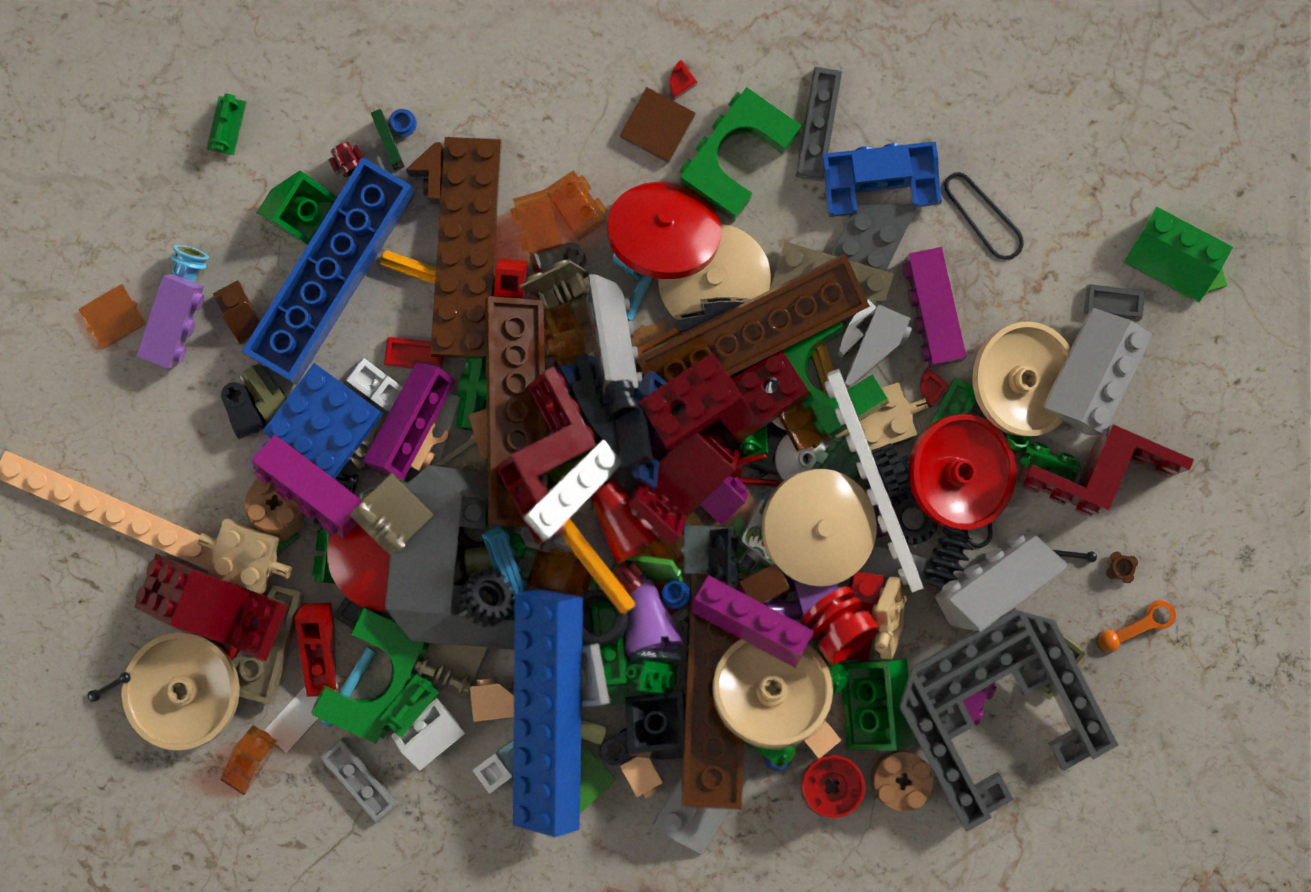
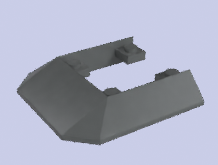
[385,466,558,650]
[899,609,1118,832]

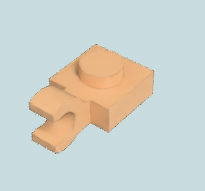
[411,423,449,472]

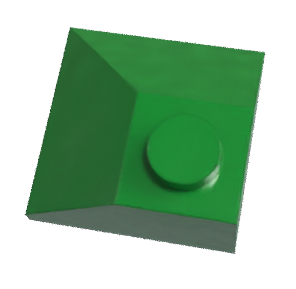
[256,170,337,245]

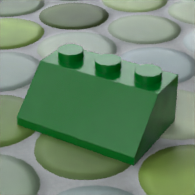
[1123,206,1233,303]
[839,658,915,750]

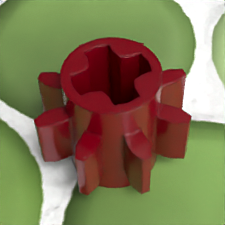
[328,142,364,177]
[611,561,643,595]

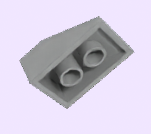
[843,305,912,389]

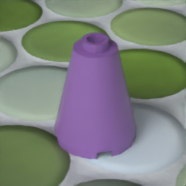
[625,575,683,659]

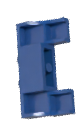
[822,141,942,217]

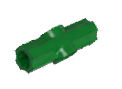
[455,358,487,431]

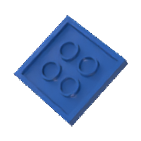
[262,363,383,479]

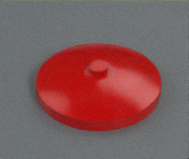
[607,182,721,280]
[909,414,1017,530]
[327,499,390,612]

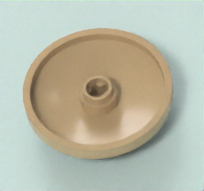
[658,224,771,320]
[972,321,1071,436]
[761,469,877,586]
[122,633,240,750]
[713,639,833,749]

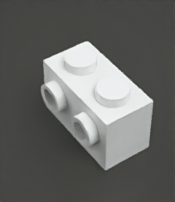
[391,698,465,770]

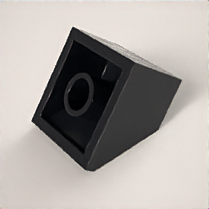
[625,691,686,760]

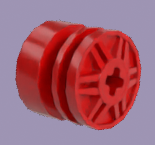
[800,587,880,665]
[800,755,865,818]

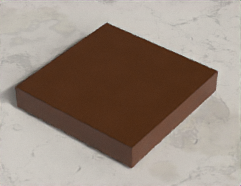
[620,87,696,163]

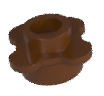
[1106,552,1138,583]

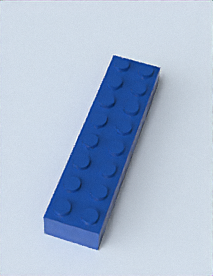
[242,157,415,385]
[513,589,583,838]

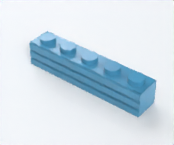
[482,527,527,617]

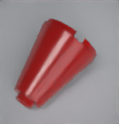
[589,478,658,562]

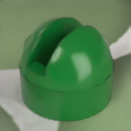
[1005,433,1029,452]

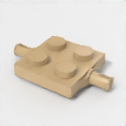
[835,382,928,451]
[198,518,292,594]
[872,576,909,659]

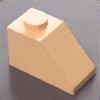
[470,678,514,722]

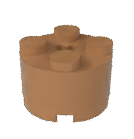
[244,479,305,542]
[871,750,933,811]

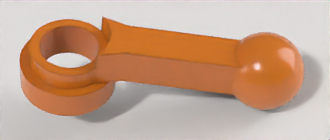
[1097,600,1176,653]

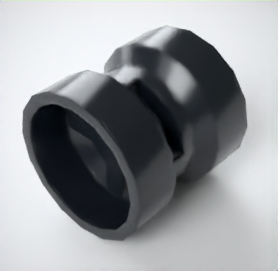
[605,380,639,419]

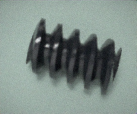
[921,527,974,590]

